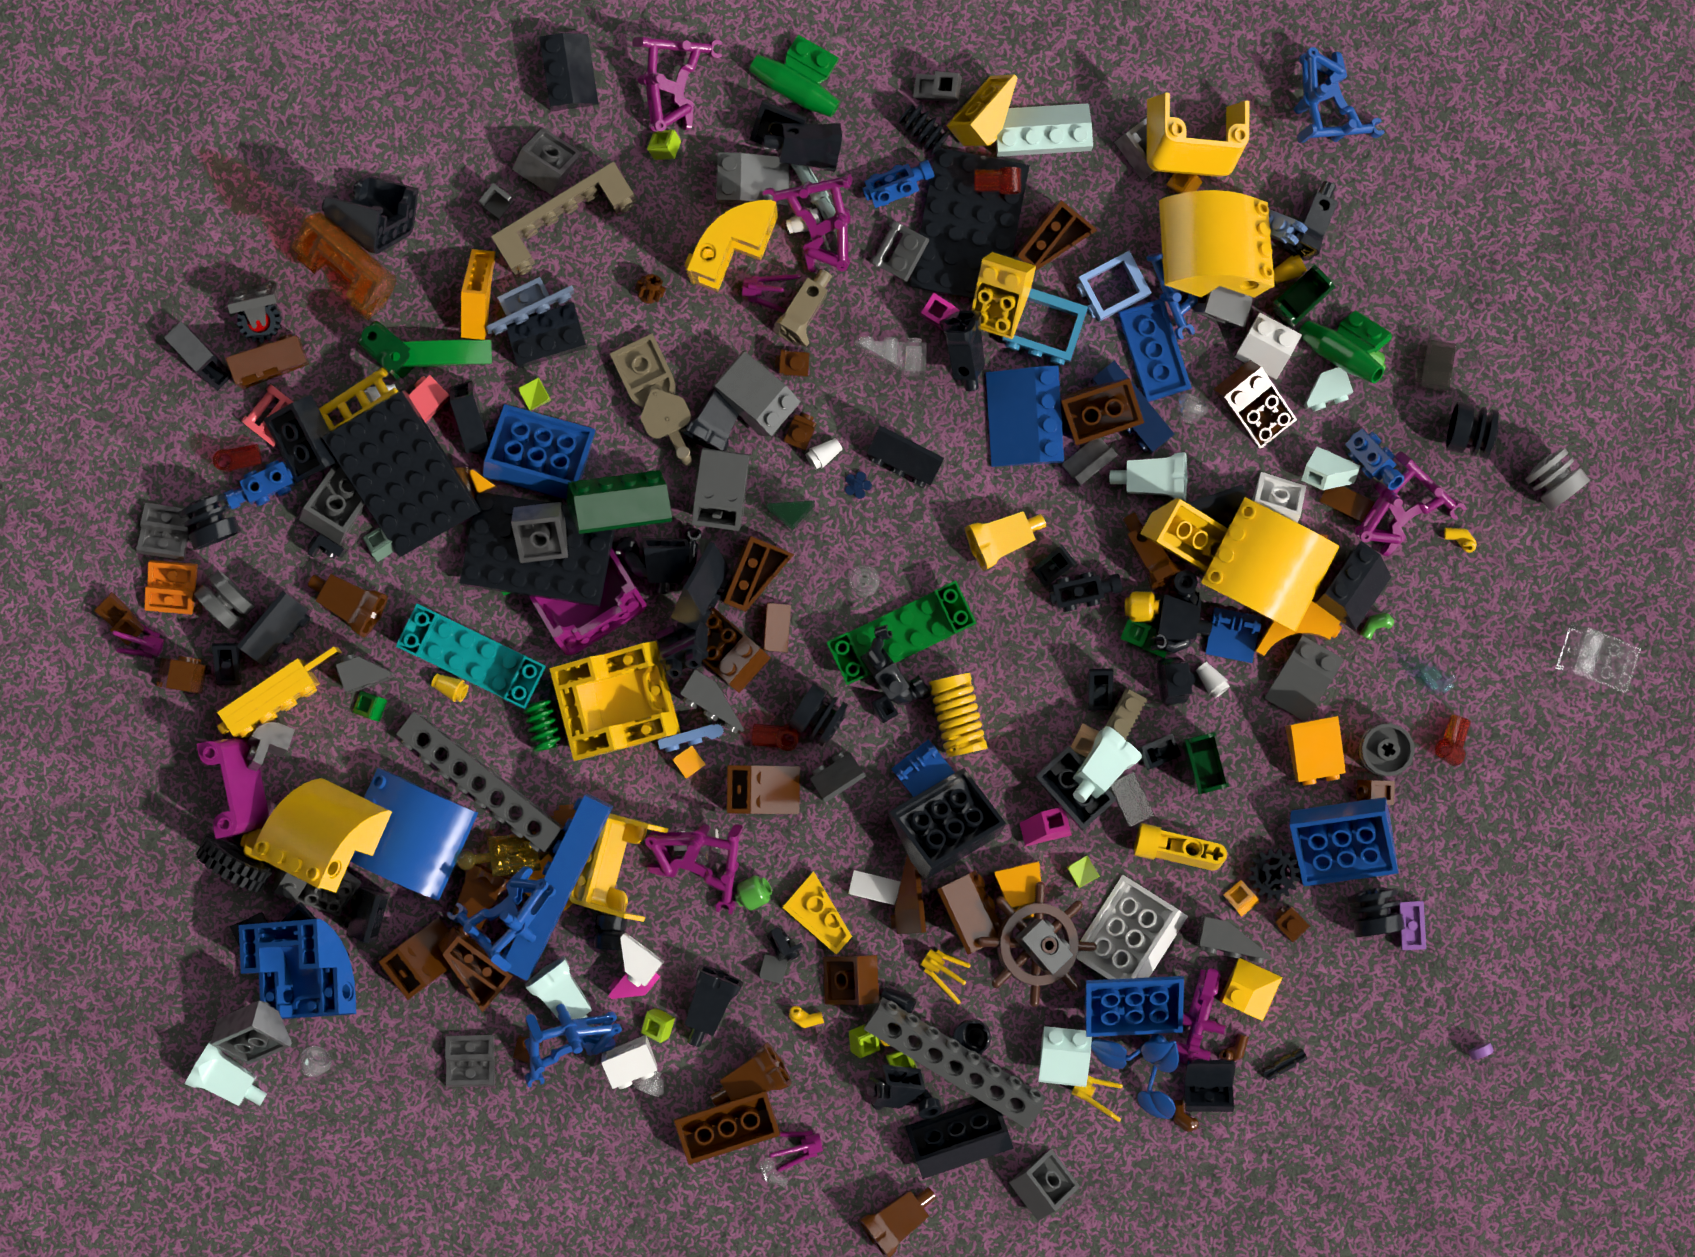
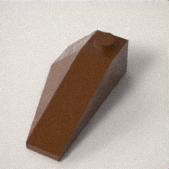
[890,854,926,934]

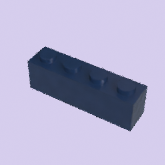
[1091,360,1175,454]

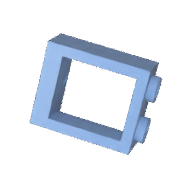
[1076,251,1152,322]

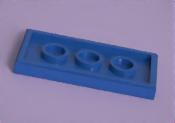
[1118,299,1192,402]

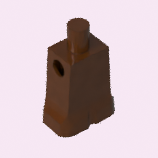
[1123,512,1186,591]
[308,574,388,638]
[453,860,511,937]
[711,1042,792,1106]
[857,1187,936,1257]

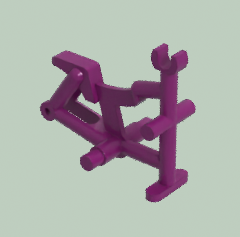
[632,37,723,132]
[762,173,852,272]
[1354,451,1467,556]
[645,824,743,914]
[1176,968,1226,1064]

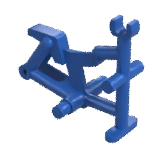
[1294,47,1385,143]
[1146,253,1198,340]
[447,866,556,971]
[524,1004,622,1088]

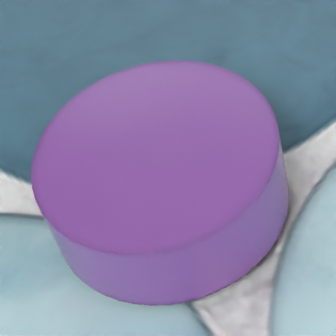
[1468,1042,1494,1060]

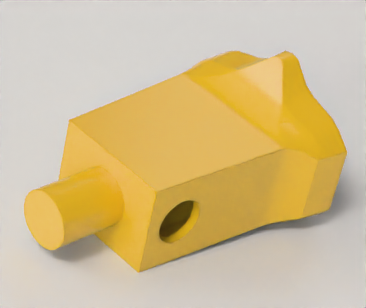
[965,511,1046,572]

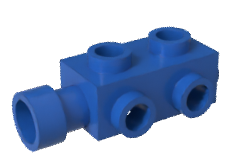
[862,159,934,208]
[1345,428,1404,490]
[224,460,295,510]

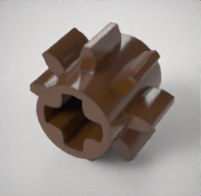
[635,274,666,304]

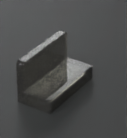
[1110,772,1154,827]

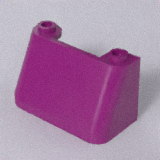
[529,548,647,655]
[196,737,270,839]

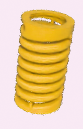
[928,673,988,758]

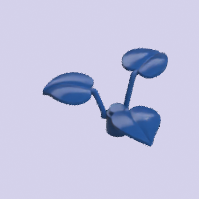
[1091,1034,1179,1119]

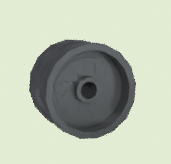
[194,570,256,630]
[1358,723,1415,776]

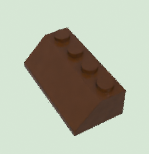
[674,1090,781,1165]

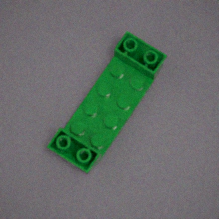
[826,580,977,685]

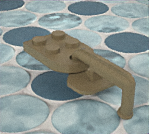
[610,333,692,466]

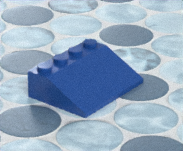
[986,366,1064,467]
[483,404,596,500]
[1290,797,1399,887]
[1084,976,1184,1037]

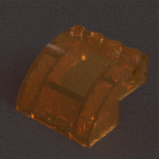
[291,212,396,320]

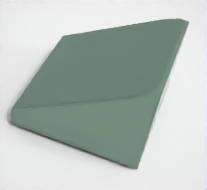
[363,527,395,562]

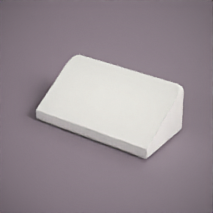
[848,870,900,905]

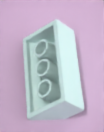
[996,103,1093,157]

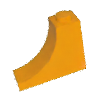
[461,249,496,340]
[1254,601,1342,657]

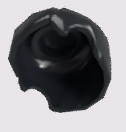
[952,1019,992,1054]

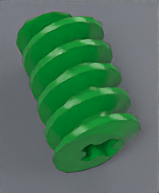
[523,699,562,752]

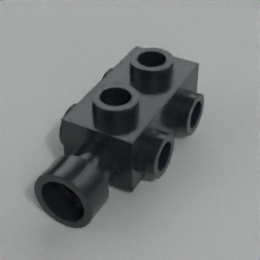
[1049,572,1123,612]

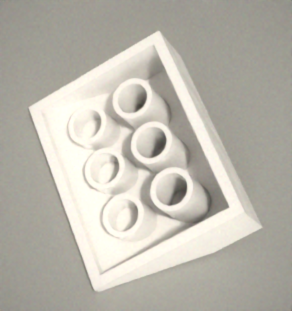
[1076,875,1188,979]

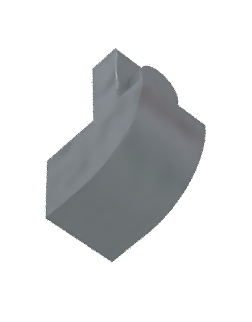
[913,71,962,103]
[246,722,295,771]

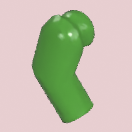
[1360,613,1394,640]

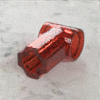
[974,167,1021,194]
[213,444,262,473]
[1435,715,1471,766]
[752,724,801,751]

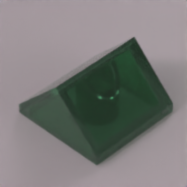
[767,500,815,534]

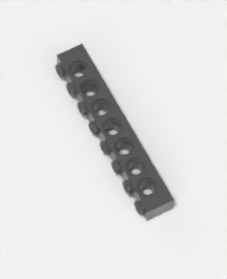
[396,712,564,853]
[864,997,1046,1129]

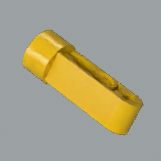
[1133,823,1227,871]

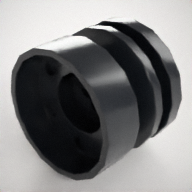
[1446,402,1499,459]
[179,494,241,550]
[788,683,848,747]
[1348,887,1405,937]

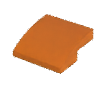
[145,560,198,615]

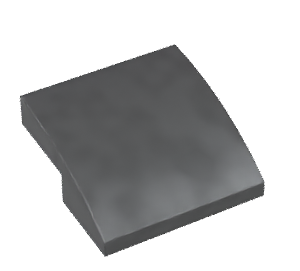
[136,503,192,560]
[445,1035,495,1087]

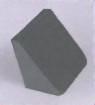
[759,954,788,984]

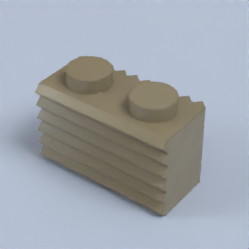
[1106,689,1147,740]

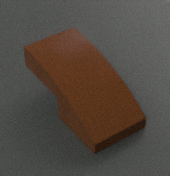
[1320,486,1375,523]
[94,592,144,646]

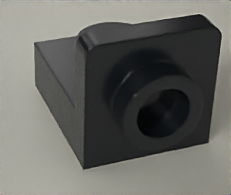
[307,534,347,559]
[767,927,804,961]

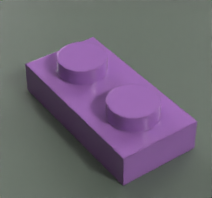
[1398,901,1426,950]

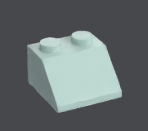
[1038,1026,1092,1087]

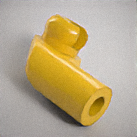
[1444,528,1477,553]
[789,1006,824,1028]

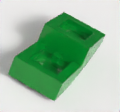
[1120,618,1167,659]

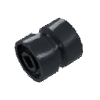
[593,914,627,951]

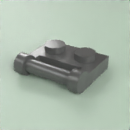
[869,220,929,282]

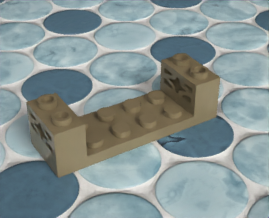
[491,161,636,276]

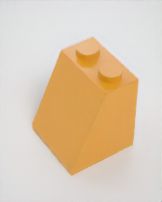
[1285,716,1346,786]

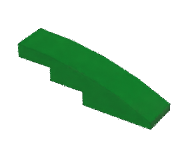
[392,340,492,367]

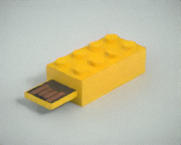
[217,647,342,738]

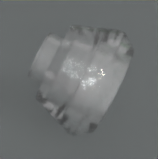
[1177,393,1209,424]
[847,565,880,597]
[300,1046,332,1077]
[633,1071,664,1097]

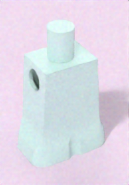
[1110,452,1188,501]
[1073,726,1142,803]
[525,956,595,1027]
[185,1041,267,1106]

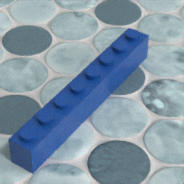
[502,793,613,981]

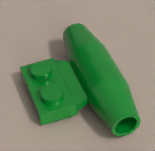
[749,34,840,118]
[1299,310,1392,384]

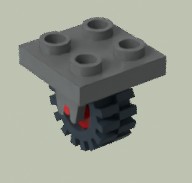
[227,282,282,342]

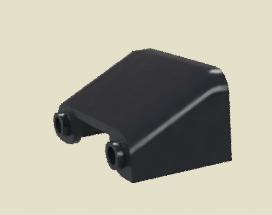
[322,175,419,254]

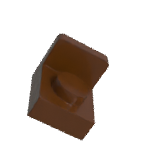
[775,349,810,377]
[784,412,817,451]
[1356,780,1395,805]
[1272,905,1310,943]

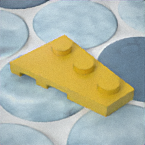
[782,871,852,955]

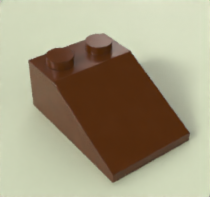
[1060,377,1144,446]

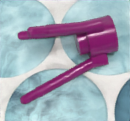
[742,274,801,313]
[112,624,164,659]
[769,1130,823,1172]

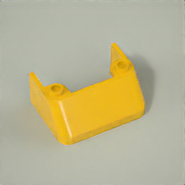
[1147,93,1249,177]
[569,813,668,922]

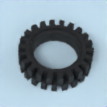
[196,834,272,892]

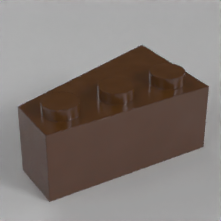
[1013,200,1097,271]
[226,334,310,390]
[721,536,795,612]
[156,656,207,694]
[438,926,513,1013]

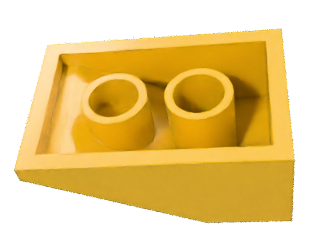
[946,74,1017,146]

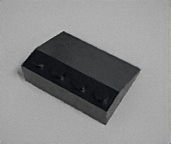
[888,768,1007,880]

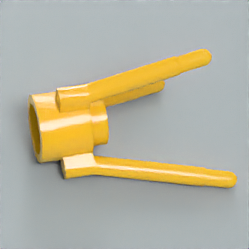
[921,949,971,1004]
[1071,1075,1123,1122]

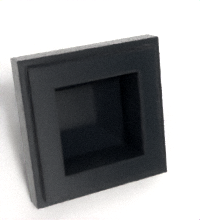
[871,695,899,723]

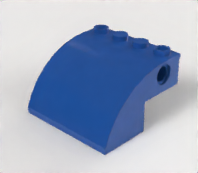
[350,768,478,901]
[239,919,356,1019]

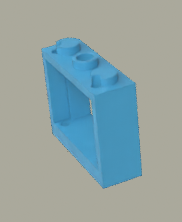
[1002,288,1088,365]

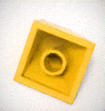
[1219,958,1283,1021]

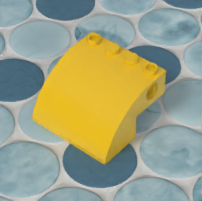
[1159,190,1274,298]
[684,200,778,292]
[1201,497,1340,632]
[549,641,681,761]
[251,778,392,893]

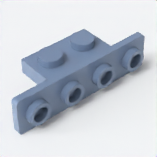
[486,277,574,335]

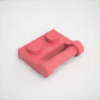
[241,384,293,447]

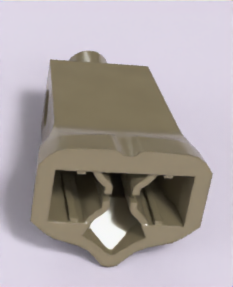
[773,269,832,347]

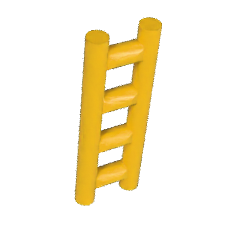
[319,367,398,431]

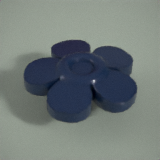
[845,471,872,499]

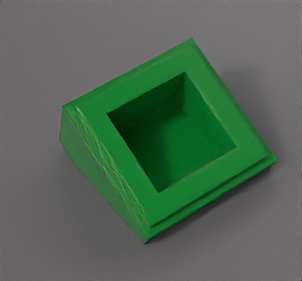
[352,690,388,722]

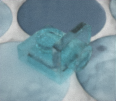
[1417,665,1457,694]

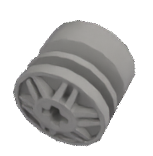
[1525,448,1590,511]

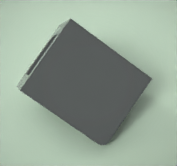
[479,183,514,220]

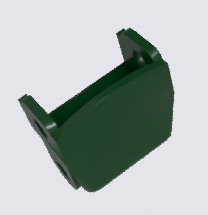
[1272,264,1335,328]
[357,321,414,380]
[1183,732,1229,795]

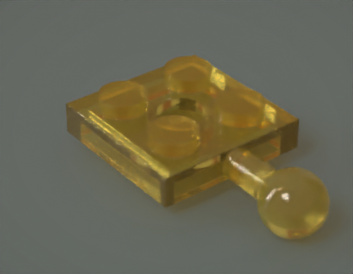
[457,831,541,877]

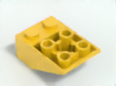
[971,252,1036,339]

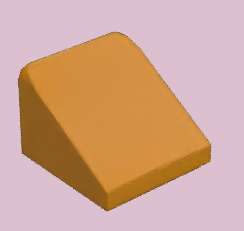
[1166,173,1202,194]
[469,470,497,494]
[672,746,706,779]
[1223,880,1259,917]

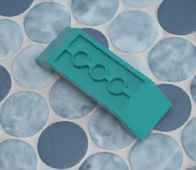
[396,604,546,709]

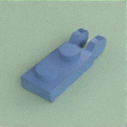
[1269,209,1308,245]
[658,723,724,752]

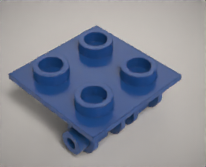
[1205,607,1261,663]
[892,739,955,797]

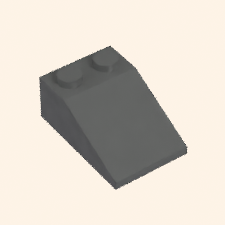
[717,152,789,206]
[713,351,801,436]
[299,462,366,545]
[1264,635,1344,722]
[810,751,866,803]

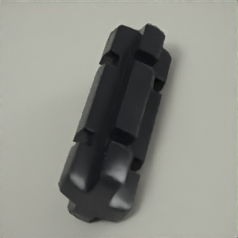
[1262,1048,1307,1081]

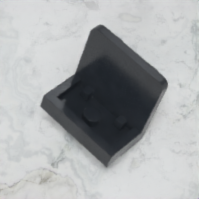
[1184,1059,1236,1112]

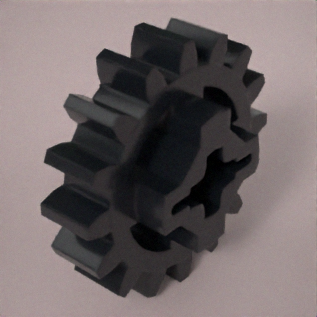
[1248,848,1300,900]

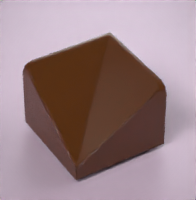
[513,1034,543,1063]

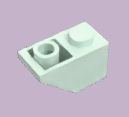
[1304,367,1353,412]
[1301,447,1360,490]

